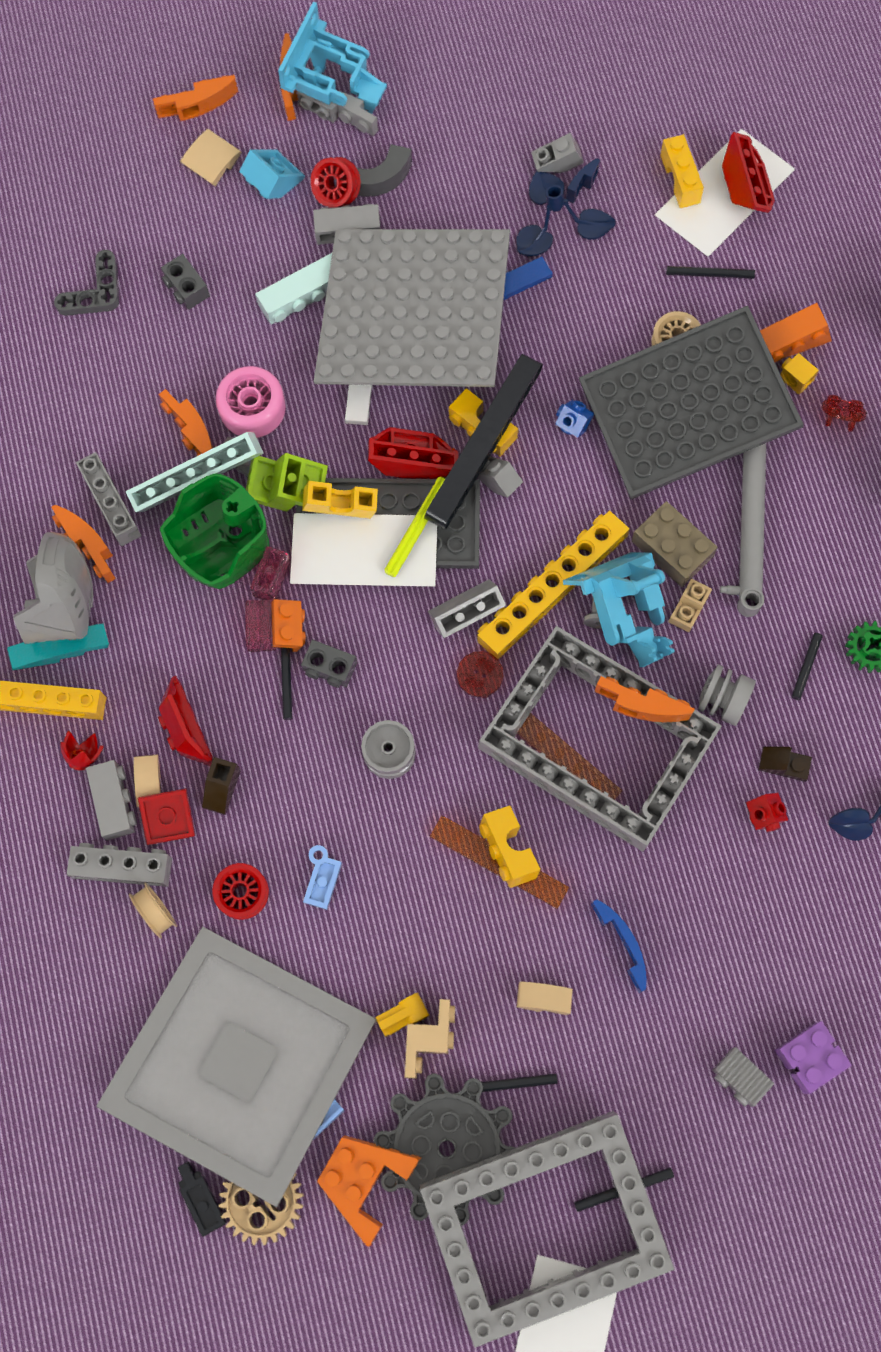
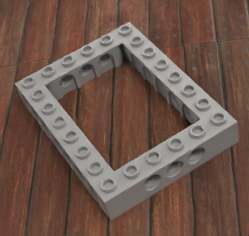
[478,626,721,852]
[419,1111,675,1348]

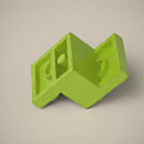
[246,453,328,512]

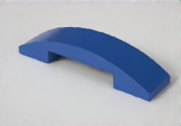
[591,899,647,993]

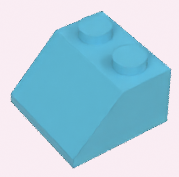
[239,149,305,199]

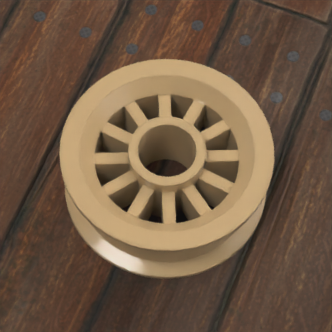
[651,311,700,346]
[129,882,177,939]

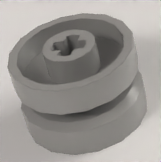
[361,720,416,779]

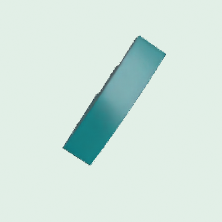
[7,623,109,671]

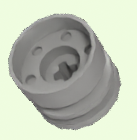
[698,664,756,726]

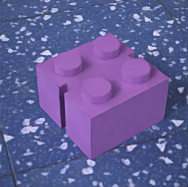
[774,1021,852,1094]

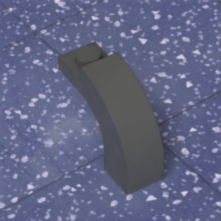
[356,144,412,197]

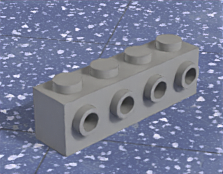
[66,843,172,887]

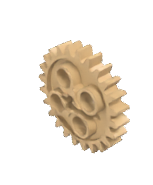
[219,1173,304,1245]

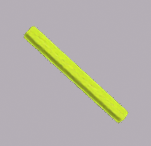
[385,477,445,577]

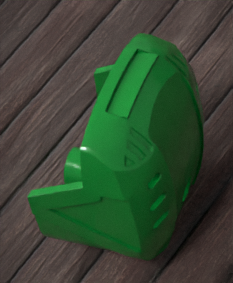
[160,473,270,589]

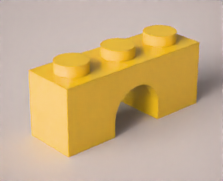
[660,134,704,208]
[449,388,518,457]
[302,481,378,519]
[479,805,541,888]

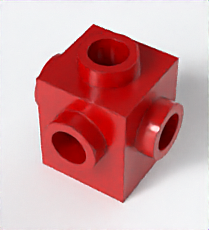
[746,793,788,832]

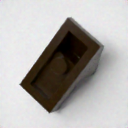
[758,747,812,782]

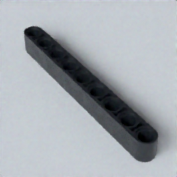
[424,354,543,529]

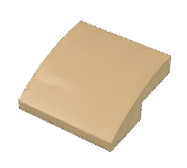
[180,129,242,186]

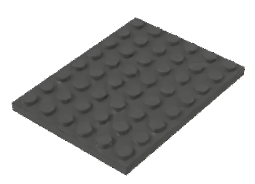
[579,305,804,500]

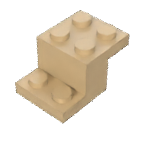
[405,999,455,1079]

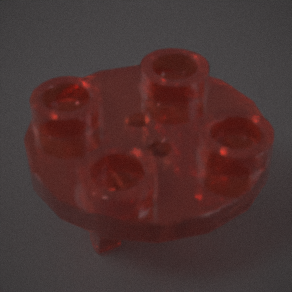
[821,395,867,432]
[457,651,504,698]

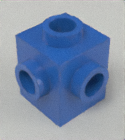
[555,400,594,438]

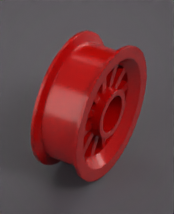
[310,157,361,208]
[212,863,269,920]

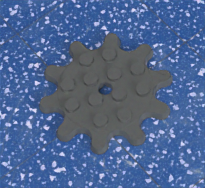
[373,1074,515,1226]

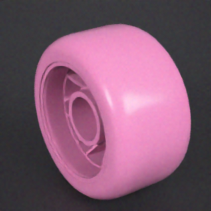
[216,366,286,438]

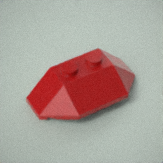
[722,132,775,213]
[368,427,459,479]
[158,676,213,766]

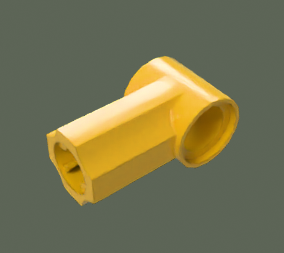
[375,993,429,1037]

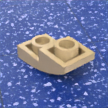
[669,578,712,632]
[134,754,161,807]
[517,982,573,1015]

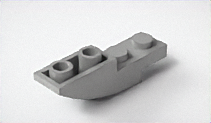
[297,91,378,136]

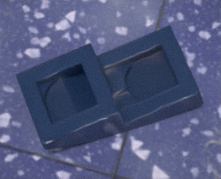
[566,158,600,204]

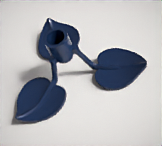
[516,171,616,256]
[828,805,881,841]

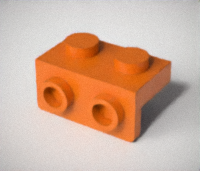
[272,599,306,652]

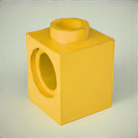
[780,353,819,395]

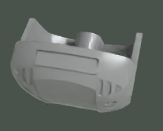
[13,532,93,644]

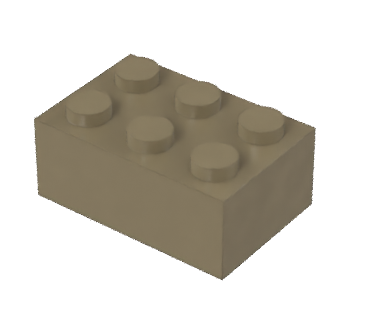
[631,501,718,587]

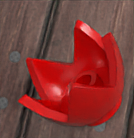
[60,731,104,770]

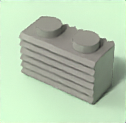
[712,1047,774,1107]

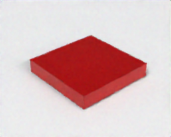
[138,788,196,845]

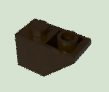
[202,757,241,815]

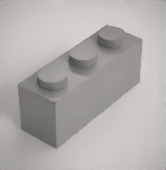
[313,204,381,245]
[428,579,506,638]
[86,760,137,841]

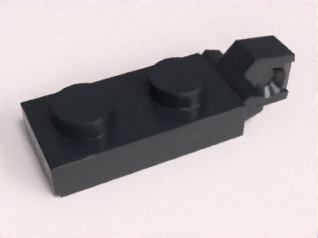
[177,1161,227,1237]

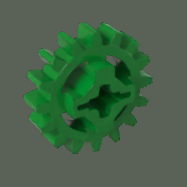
[845,621,881,673]

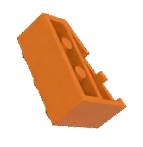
[760,303,831,362]

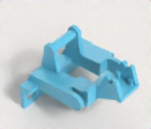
[278,2,387,114]
[563,552,675,667]

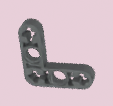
[54,249,119,316]

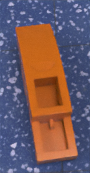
[153,74,238,121]
[159,389,213,457]
[51,505,116,583]
[594,676,695,722]

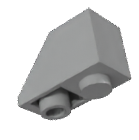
[531,133,584,172]
[478,456,523,497]

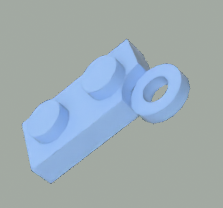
[303,845,342,910]

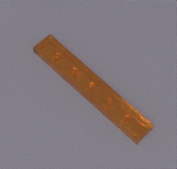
[517,713,623,800]
[430,815,569,909]

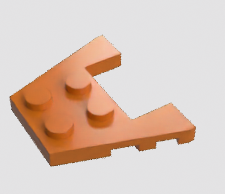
[317,1135,421,1247]

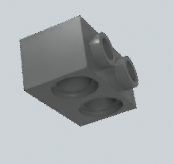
[161,254,210,310]
[301,639,358,688]

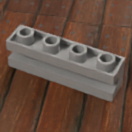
[76,452,142,547]

